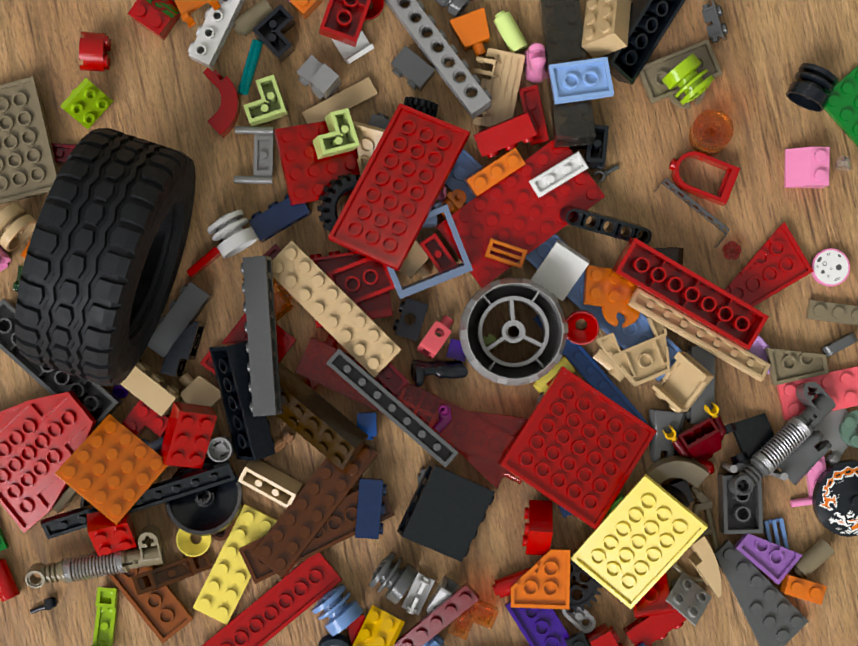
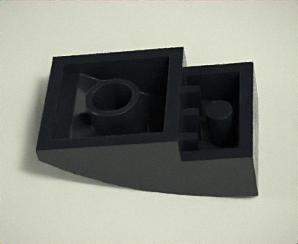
[160,321,206,377]

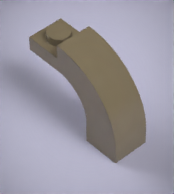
[646,456,709,488]

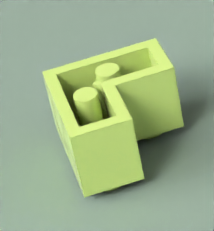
[243,74,288,126]
[313,108,360,159]

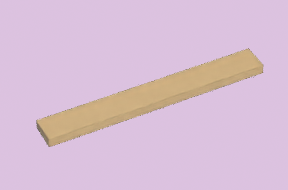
[627,287,771,382]

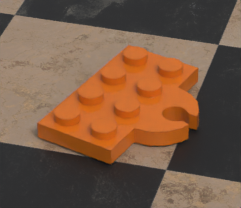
[583,265,640,328]

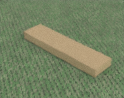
[302,77,378,124]

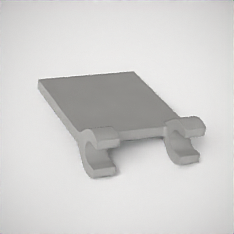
[813,409,858,465]

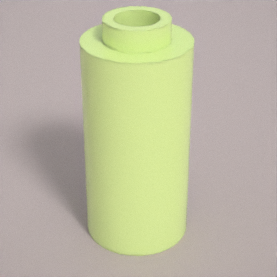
[493,10,528,53]

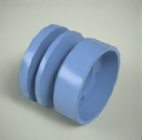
[311,584,364,636]

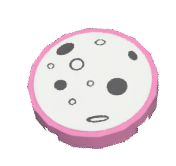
[811,248,850,287]

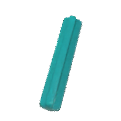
[238,39,263,95]

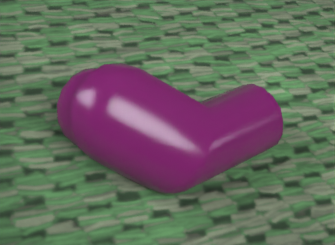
[433,404,452,433]

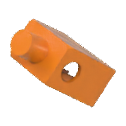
[449,7,490,57]

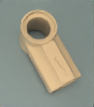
[592,347,625,382]

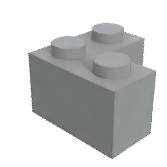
[297,55,342,100]

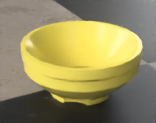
[176,529,212,557]

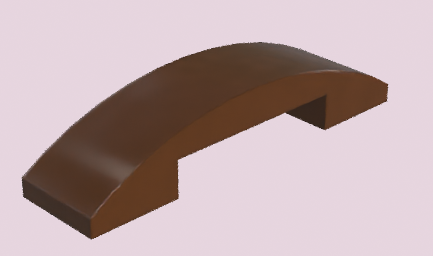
[132,551,213,595]

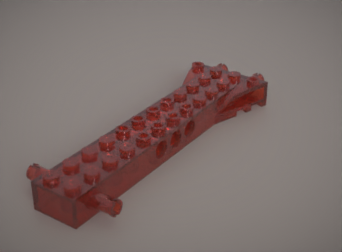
[295,333,528,489]

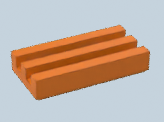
[484,238,528,269]

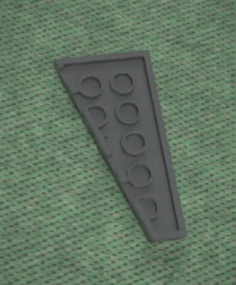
[714,539,809,646]

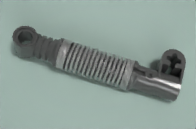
[728,382,836,495]

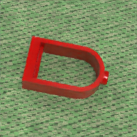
[668,151,741,206]

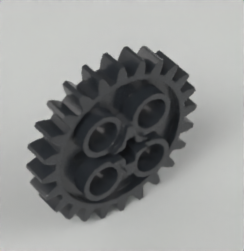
[559,549,603,613]

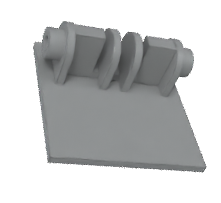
[666,572,712,626]

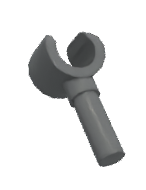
[594,165,619,183]

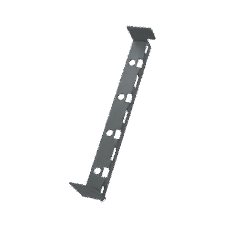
[654,178,730,248]

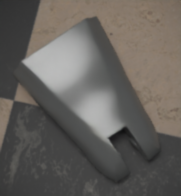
[649,408,686,463]
[777,430,832,485]

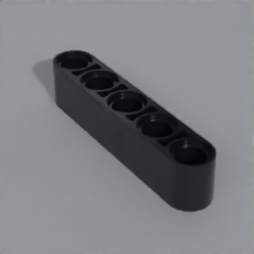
[560,205,652,244]

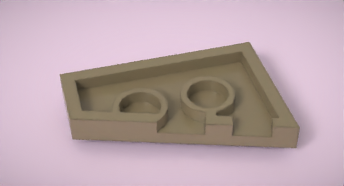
[765,347,829,386]

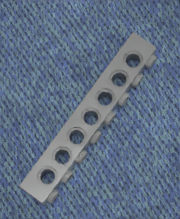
[385,0,492,119]

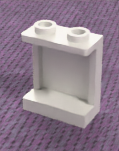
[531,239,590,301]

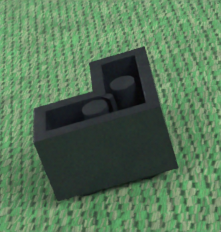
[252,4,296,63]
[567,122,609,170]

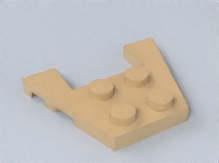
[595,317,670,386]

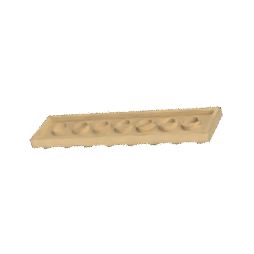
[272,240,402,378]

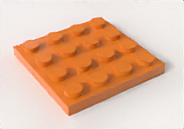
[55,414,169,525]

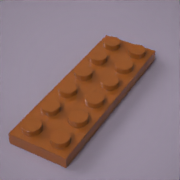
[91,547,194,643]

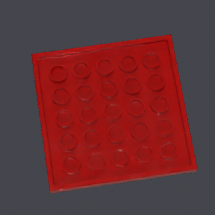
[499,366,657,530]

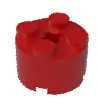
[79,31,111,72]

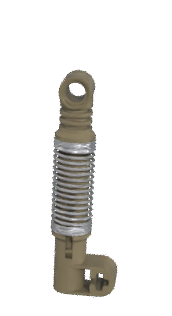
[25,525,165,589]

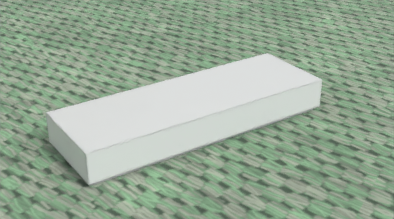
[529,151,589,198]

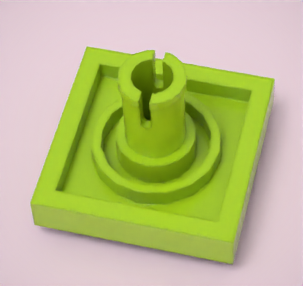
[60,78,113,129]

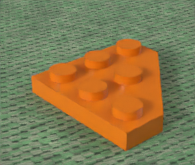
[511,549,570,610]

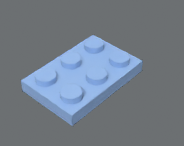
[548,57,614,104]

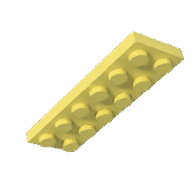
[193,504,278,625]

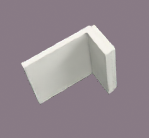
[331,31,374,64]

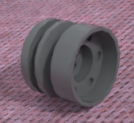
[368,552,419,605]

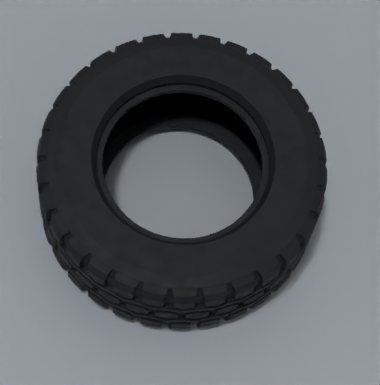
[15,128,196,386]

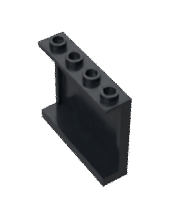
[397,461,495,562]

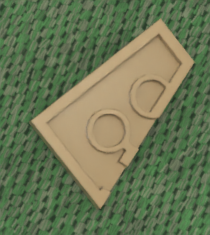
[353,121,385,175]

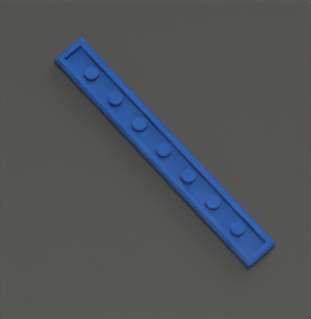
[533,315,648,423]

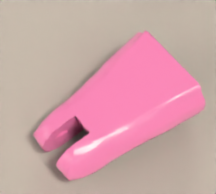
[523,43,547,83]

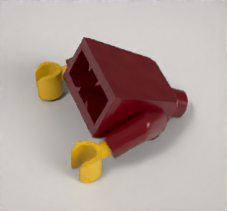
[663,402,726,461]

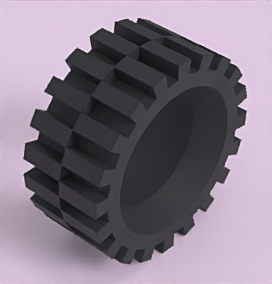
[317,174,361,234]

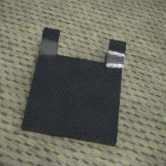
[724,413,774,465]

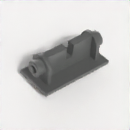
[701,0,728,43]

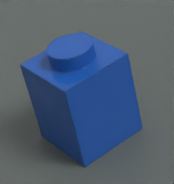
[357,412,378,440]

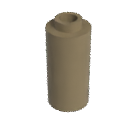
[233,0,273,36]
[793,538,835,578]

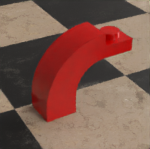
[203,68,240,138]

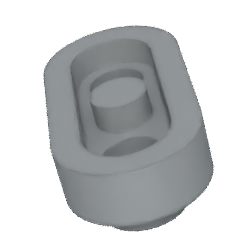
[562,607,596,633]

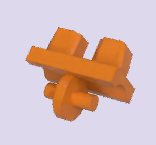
[440,189,466,218]

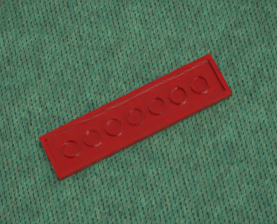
[201,552,342,646]

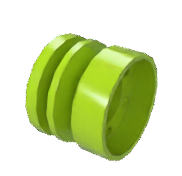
[662,53,715,105]

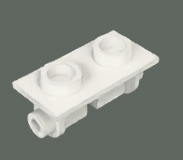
[401,572,435,615]

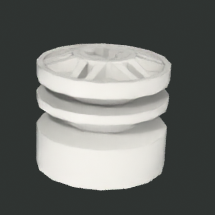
[207,210,259,259]

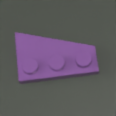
[734,534,802,585]

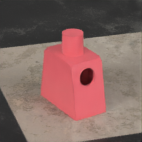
[416,315,454,361]

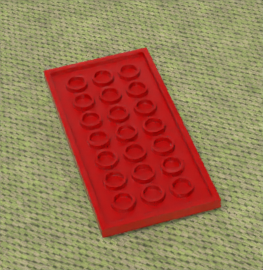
[328,103,470,271]
[436,135,606,288]

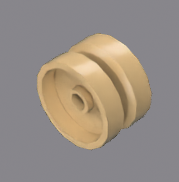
[0,202,37,252]

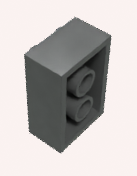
[717,473,763,534]

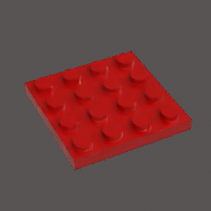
[274,121,360,206]

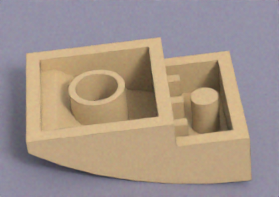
[688,534,722,598]

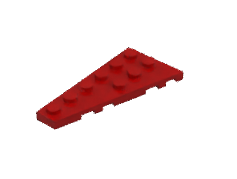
[724,222,814,307]

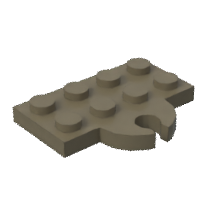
[639,39,722,109]

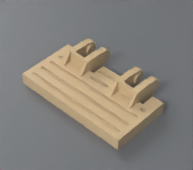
[465,48,525,127]

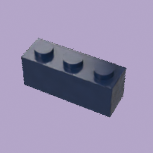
[249,194,312,243]
[355,478,387,539]

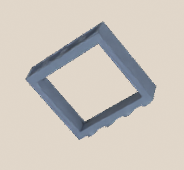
[387,201,473,299]

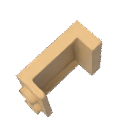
[652,351,714,413]

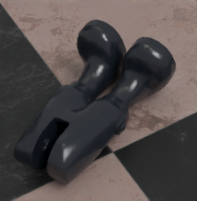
[411,360,468,387]

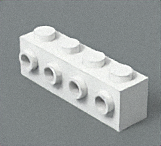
[188,0,245,69]

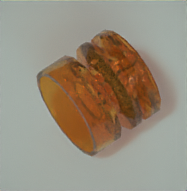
[688,109,734,156]

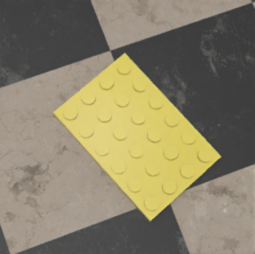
[570,474,708,609]

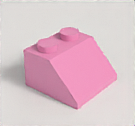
[784,147,830,188]

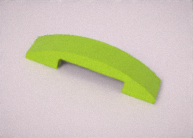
[91,587,118,646]

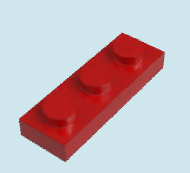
[519,85,550,146]

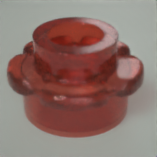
[722,241,741,260]

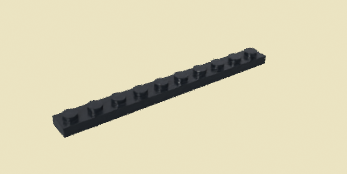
[41,460,236,539]

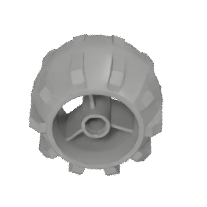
[459,278,568,386]

